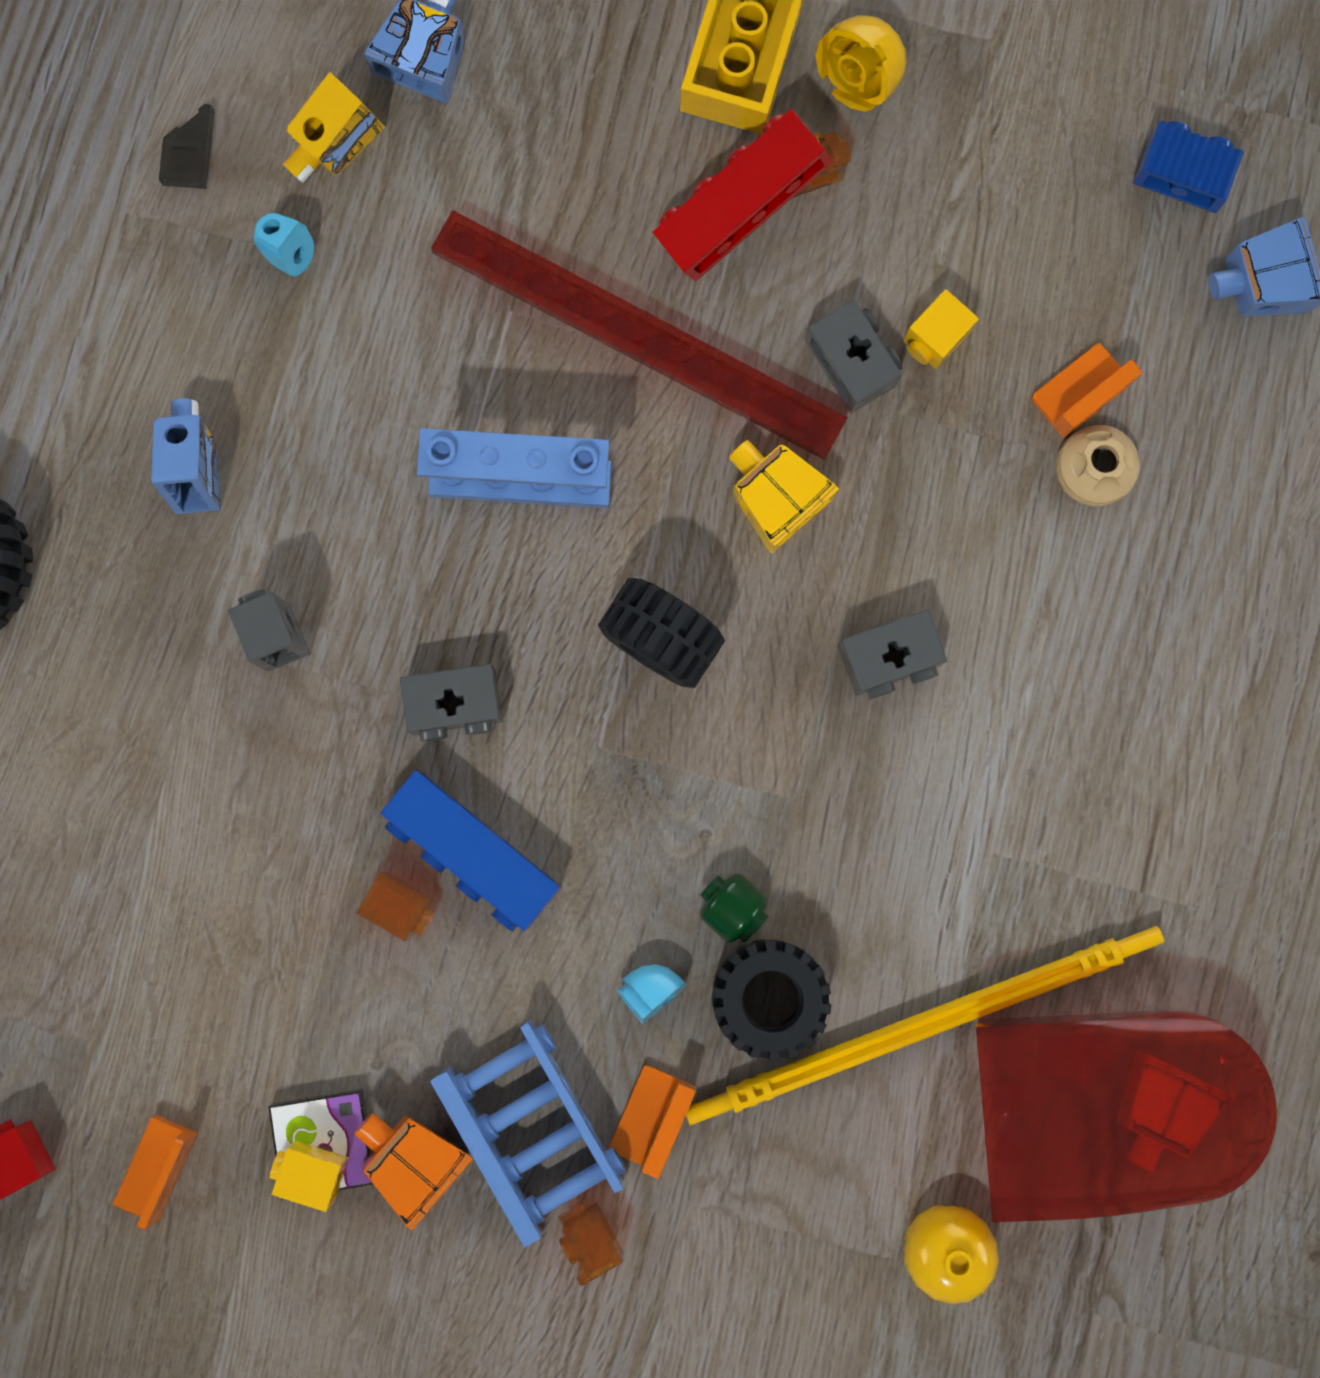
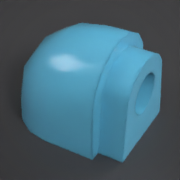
[254,213,314,277]
[617,964,687,1025]

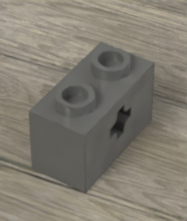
[804,299,902,414]
[228,590,310,672]
[837,610,947,699]
[400,664,503,742]

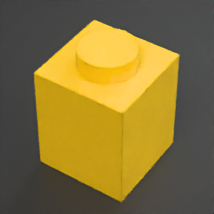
[903,289,979,370]
[269,1141,349,1212]

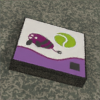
[268,1089,374,1200]

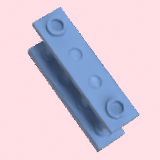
[417,428,612,509]
[430,1019,627,1248]

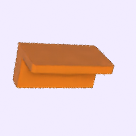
[1031,343,1143,439]
[609,1064,696,1180]
[112,1115,198,1230]

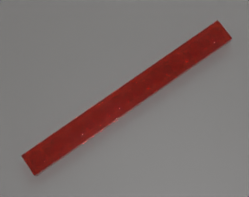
[431,210,848,460]

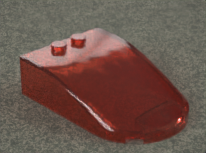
[976,1010,1277,1222]

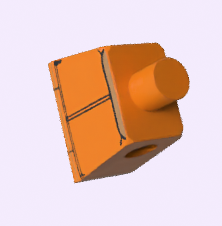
[354,1112,473,1231]

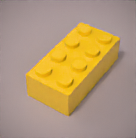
[680,0,805,135]

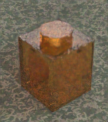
[356,872,435,941]

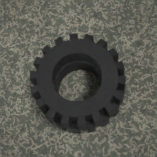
[598,578,725,688]
[712,939,832,1061]

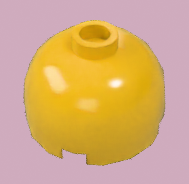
[816,15,907,112]
[903,1205,999,1304]

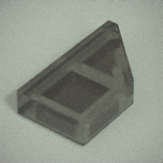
[159,104,215,189]

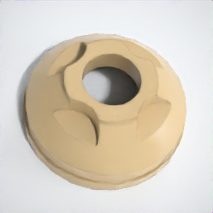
[1056,425,1140,507]

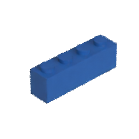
[380,770,562,932]

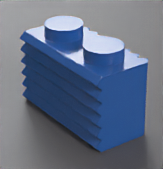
[1132,121,1244,214]

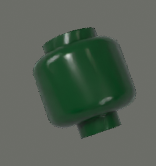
[700,874,769,943]

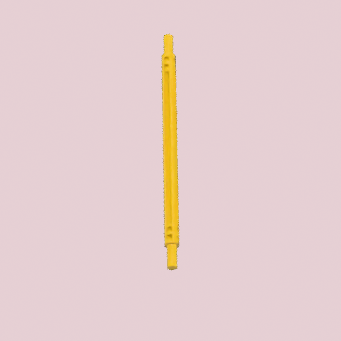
[686,926,1164,1126]

